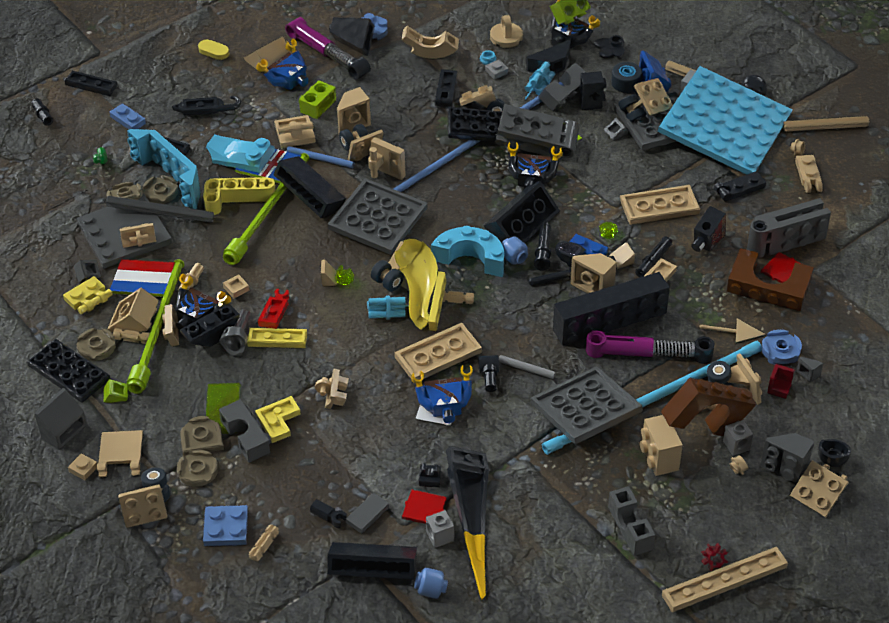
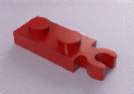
[258,289,290,329]

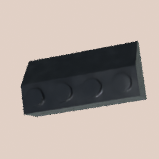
[483,181,560,244]

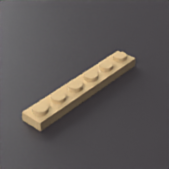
[662,547,788,612]

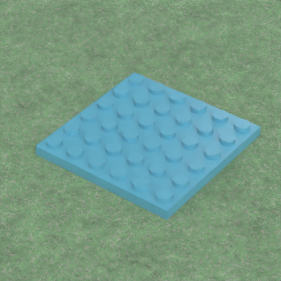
[657,66,792,175]

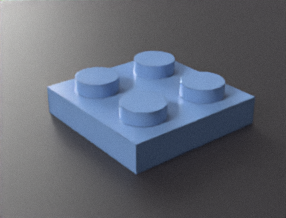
[203,505,248,546]

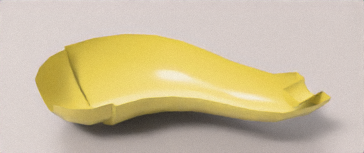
[394,239,438,330]

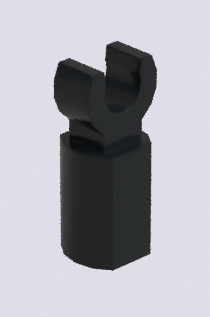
[310,499,347,528]

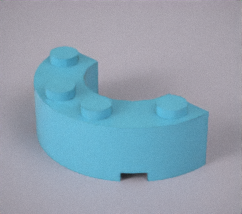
[431,226,504,277]

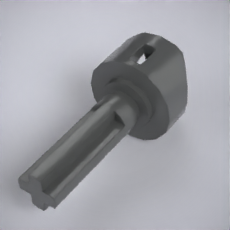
[220,309,250,356]

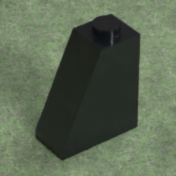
[329,17,375,56]

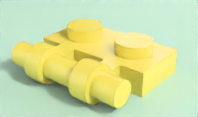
[63,276,113,315]

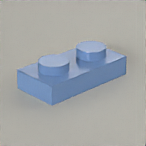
[109,103,146,129]

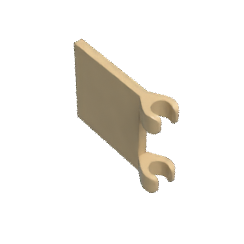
[97,430,143,477]

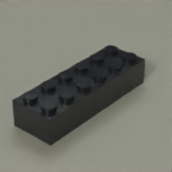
[553,272,670,346]

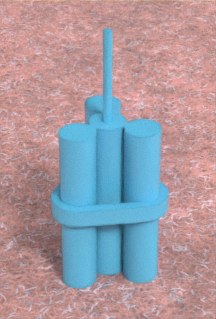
[525,62,555,99]
[367,296,409,320]

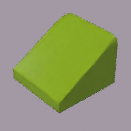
[103,379,128,403]

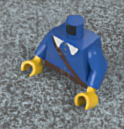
[256,39,309,90]
[411,366,473,423]

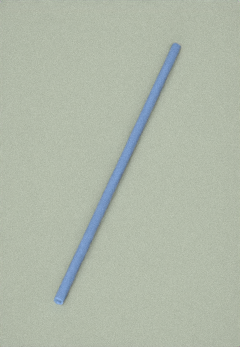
[394,82,564,192]

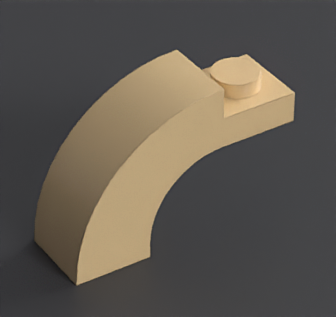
[402,26,459,59]

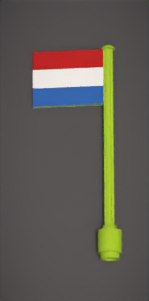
[110,259,185,394]

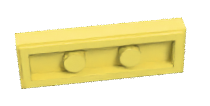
[428,271,447,331]
[247,328,307,348]

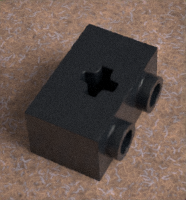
[579,71,607,110]

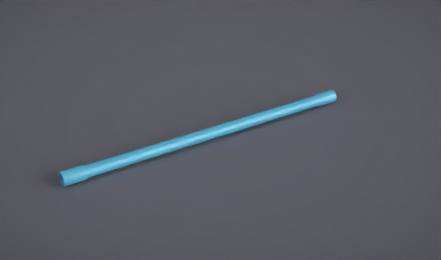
[542,341,762,455]

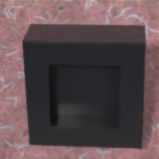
[419,464,441,487]

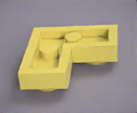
[255,396,301,443]

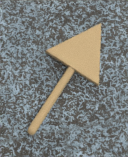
[700,319,765,343]

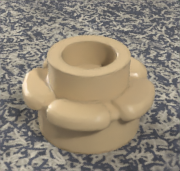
[791,139,805,157]
[730,455,748,475]

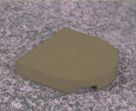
[180,416,224,456]

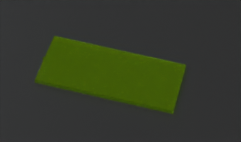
[206,383,240,434]

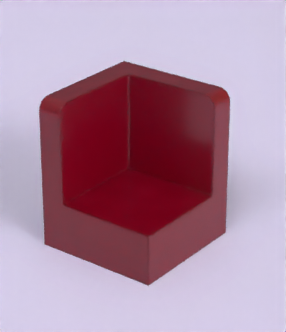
[767,364,795,399]

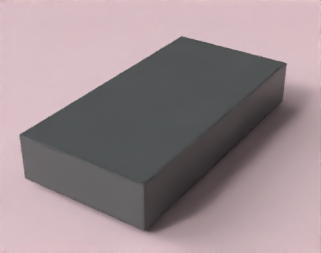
[346,492,389,534]

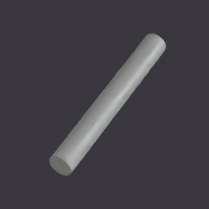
[499,355,556,379]

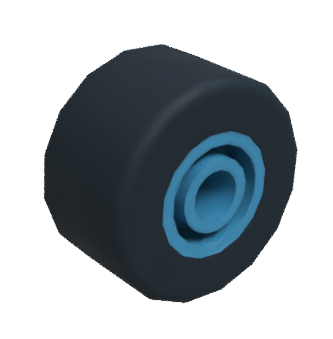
[611,62,642,93]

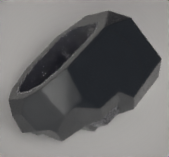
[555,241,586,267]

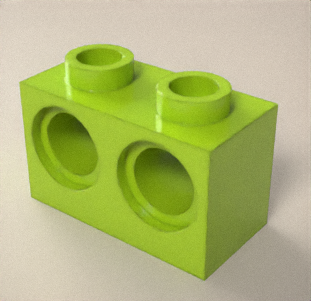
[550,0,591,25]
[299,80,336,119]

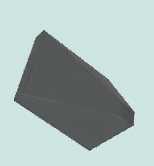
[604,118,630,140]

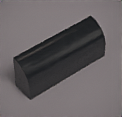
[273,156,346,218]
[327,542,417,579]

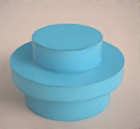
[480,50,497,65]

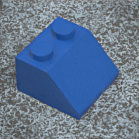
[639,51,671,92]

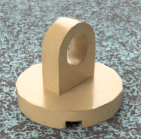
[490,15,523,48]

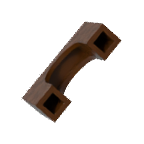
[726,248,814,311]
[661,378,757,437]

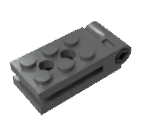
[495,104,580,160]
[747,198,831,258]

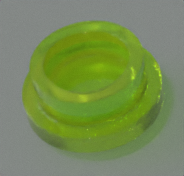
[599,222,618,239]

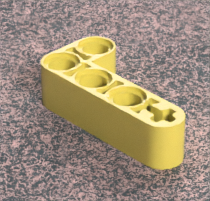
[203,177,276,215]

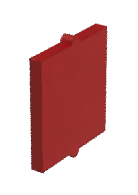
[761,252,801,283]
[402,490,447,524]

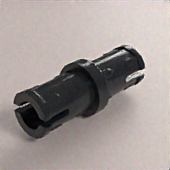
[31,98,53,126]

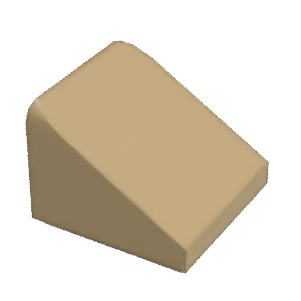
[609,243,635,269]
[321,260,337,286]

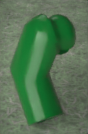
[93,147,108,165]

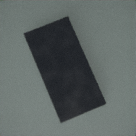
[447,107,502,142]
[27,339,111,403]

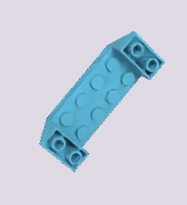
[127,129,201,209]

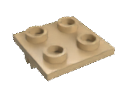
[790,460,849,517]

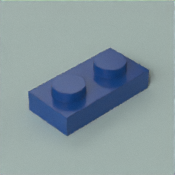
[569,234,608,256]

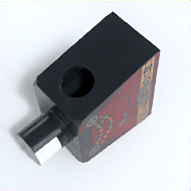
[691,206,726,252]

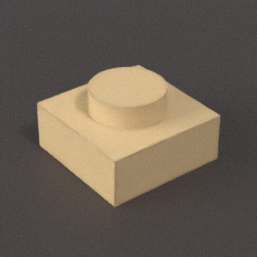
[223,275,250,299]
[68,454,97,480]

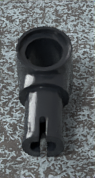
[478,355,499,392]

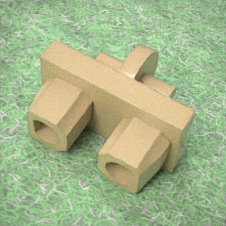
[120,223,156,248]
[315,369,349,409]

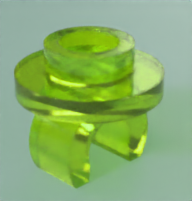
[335,265,354,285]

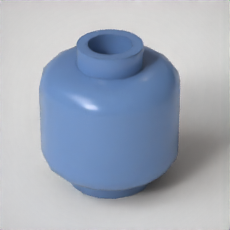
[502,237,528,264]
[414,568,448,599]

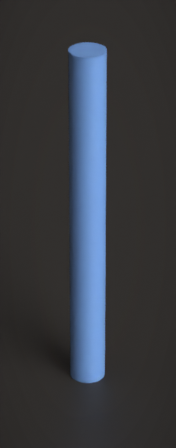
[287,146,354,168]

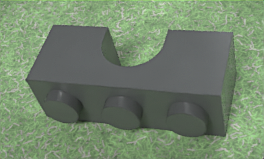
[538,63,586,111]
[219,399,271,463]
[608,486,655,556]

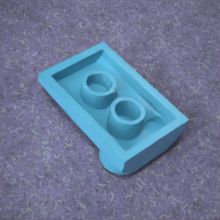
[206,134,275,173]

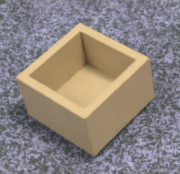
[640,415,682,476]

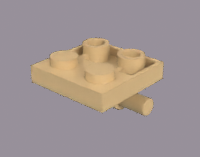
[274,115,316,148]
[368,137,406,180]

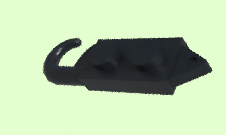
[172,96,241,116]

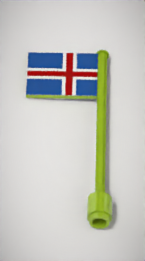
[223,149,310,265]

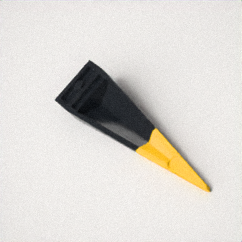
[446,446,489,599]

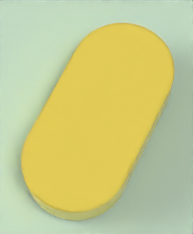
[198,40,229,60]

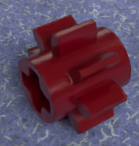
[701,543,728,571]

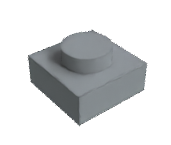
[485,60,508,80]

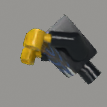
[550,0,600,49]
[508,142,563,189]
[175,274,231,330]

